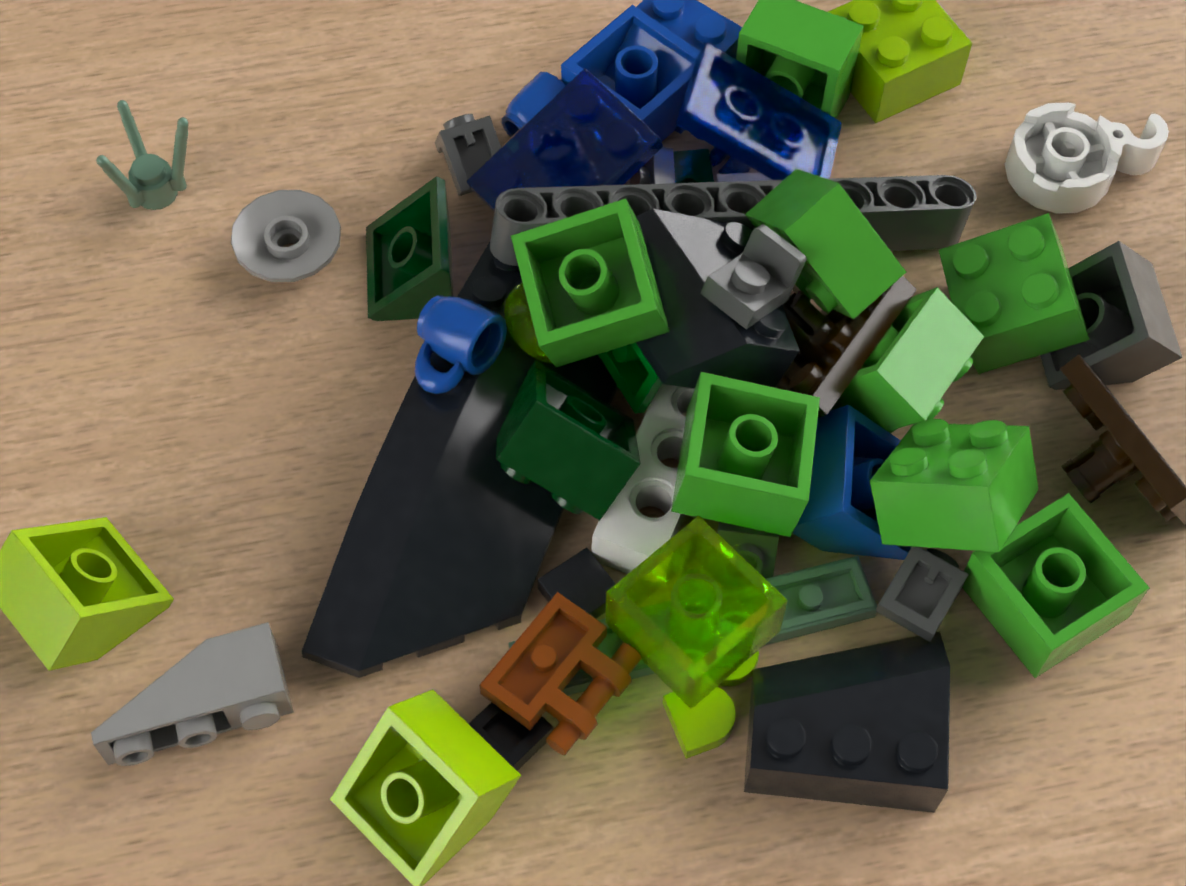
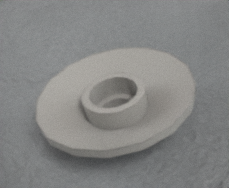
[231,190,341,282]

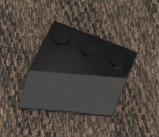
[636,209,800,389]
[744,631,950,813]

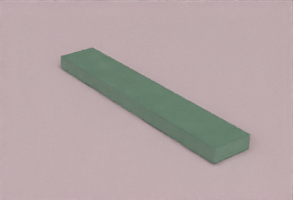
[509,556,877,695]

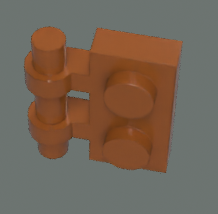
[479,592,642,755]

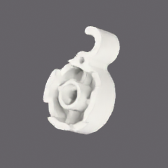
[1005,102,1169,214]

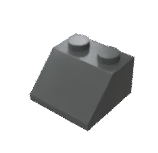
[1040,241,1183,390]

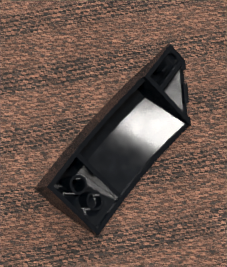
[302,242,618,678]

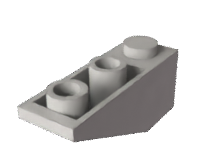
[91,622,294,766]

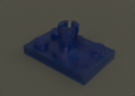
[676,43,842,180]
[466,68,663,211]

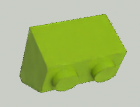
[0,517,174,671]
[330,689,521,886]

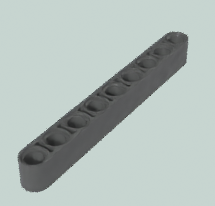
[490,175,977,266]

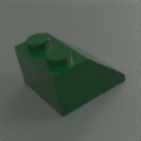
[496,360,641,521]

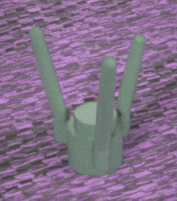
[96,100,189,210]

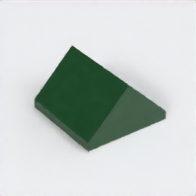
[366,176,454,321]

